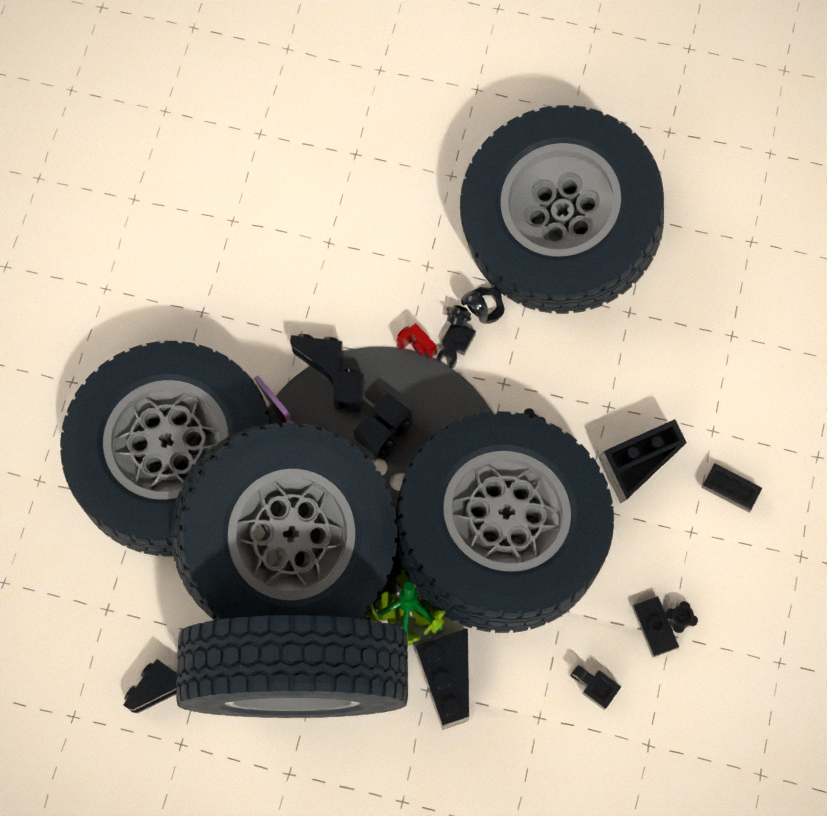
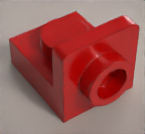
[396,323,437,359]

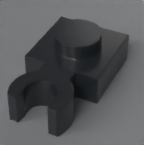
[437,324,476,369]

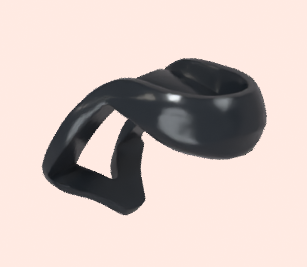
[461,287,505,324]

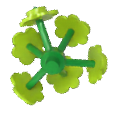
[367,568,446,646]

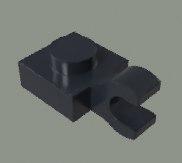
[570,665,622,710]

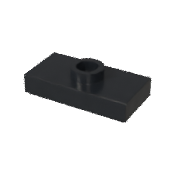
[701,463,762,513]
[632,596,679,658]

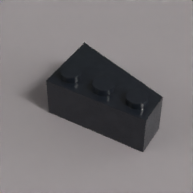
[598,419,687,504]
[415,628,469,730]

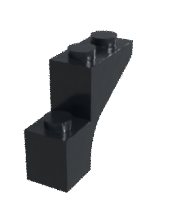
[290,334,365,412]
[123,659,177,714]

